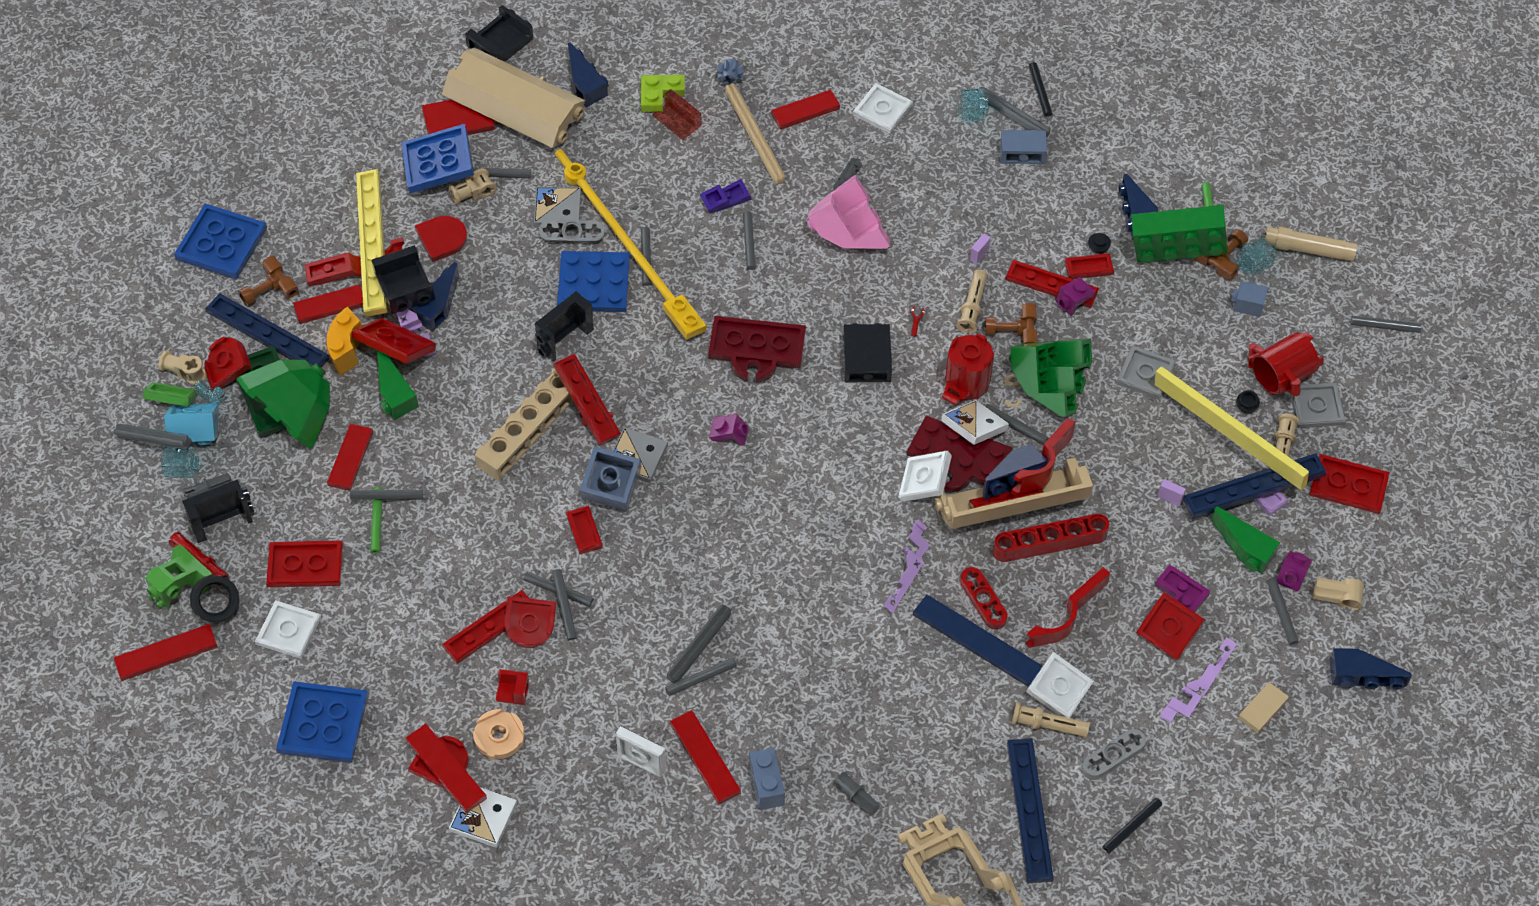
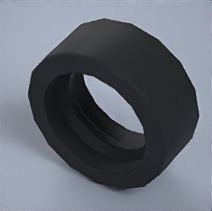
[190,575,239,622]

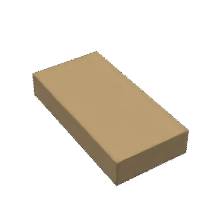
[1238,682,1289,733]

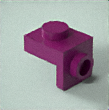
[1056,277,1095,316]
[709,414,749,445]
[1277,551,1312,591]

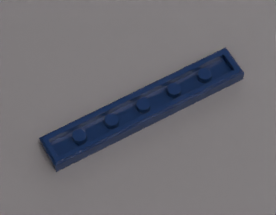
[205,293,330,367]
[1183,453,1326,519]
[913,594,1043,687]
[1007,738,1054,884]

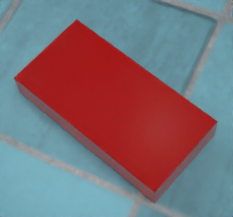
[1065,253,1114,279]
[566,505,603,555]

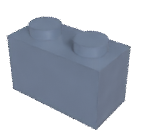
[1000,130,1047,164]
[749,748,785,810]

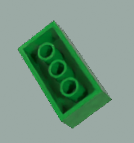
[1132,205,1228,263]

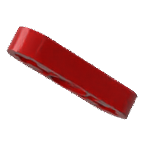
[960,567,1007,630]

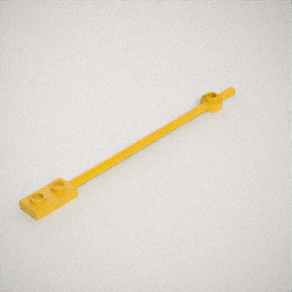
[555,149,707,340]

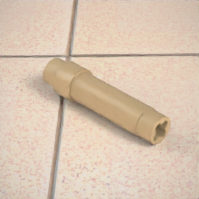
[1263,226,1357,261]

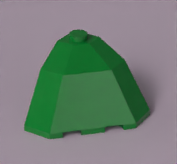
[1009,338,1092,417]
[237,360,330,449]

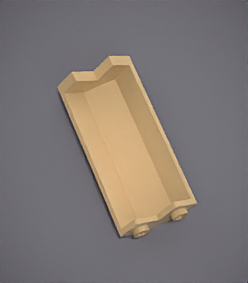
[442,48,585,148]
[934,458,1093,529]

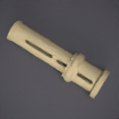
[957,270,988,333]
[1274,413,1299,456]
[1012,702,1090,738]

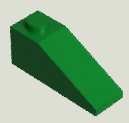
[377,350,419,420]
[1211,506,1280,574]

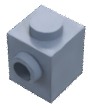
[1231,281,1268,317]

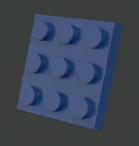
[401,124,474,194]
[174,203,267,279]
[557,251,630,312]
[276,681,368,763]

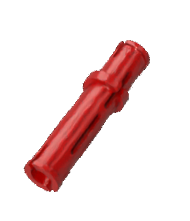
[168,532,229,586]

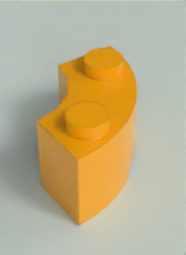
[327,306,362,376]

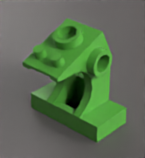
[145,544,212,610]

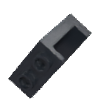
[465,5,534,62]
[371,245,435,314]
[535,291,594,362]
[843,323,892,383]
[182,479,255,543]

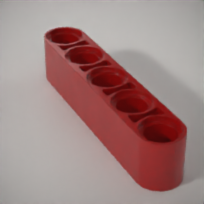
[993,514,1110,562]

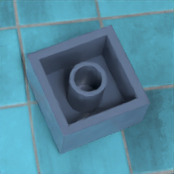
[580,446,642,511]

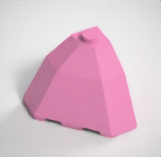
[807,175,890,249]

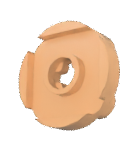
[473,709,524,760]

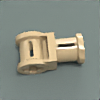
[449,168,497,205]
[158,350,207,385]

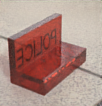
[652,89,702,140]

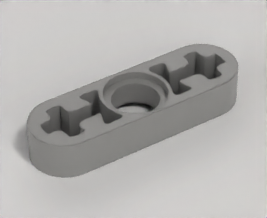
[539,220,605,242]
[1082,729,1146,780]

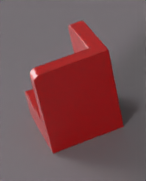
[496,669,530,705]

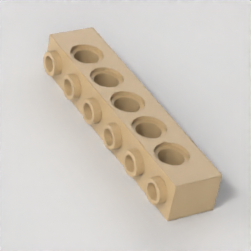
[475,368,587,481]

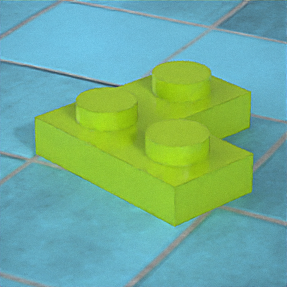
[641,75,685,112]

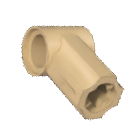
[1313,577,1364,610]

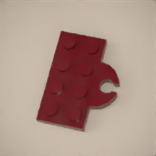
[708,316,806,383]
[907,415,1013,493]

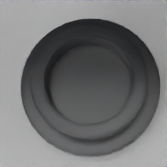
[1088,233,1111,253]
[1236,390,1260,413]

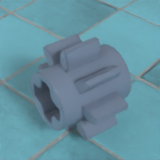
[717,59,744,85]

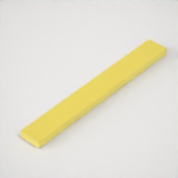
[356,169,388,317]
[1155,367,1309,490]

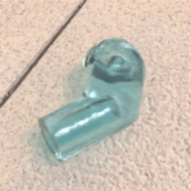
[193,379,225,404]

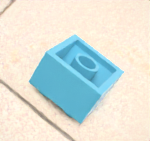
[164,403,219,445]

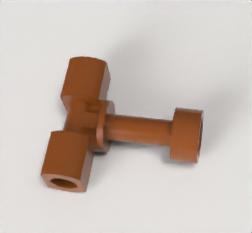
[1193,229,1248,281]
[238,256,299,306]
[985,303,1037,344]

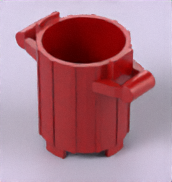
[1248,332,1324,396]
[942,333,995,406]

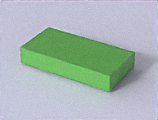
[143,382,197,407]

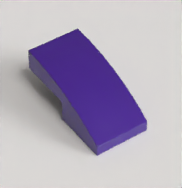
[700,179,752,213]

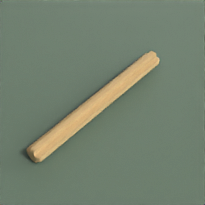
[725,83,785,185]

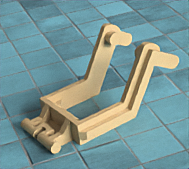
[897,813,1023,906]

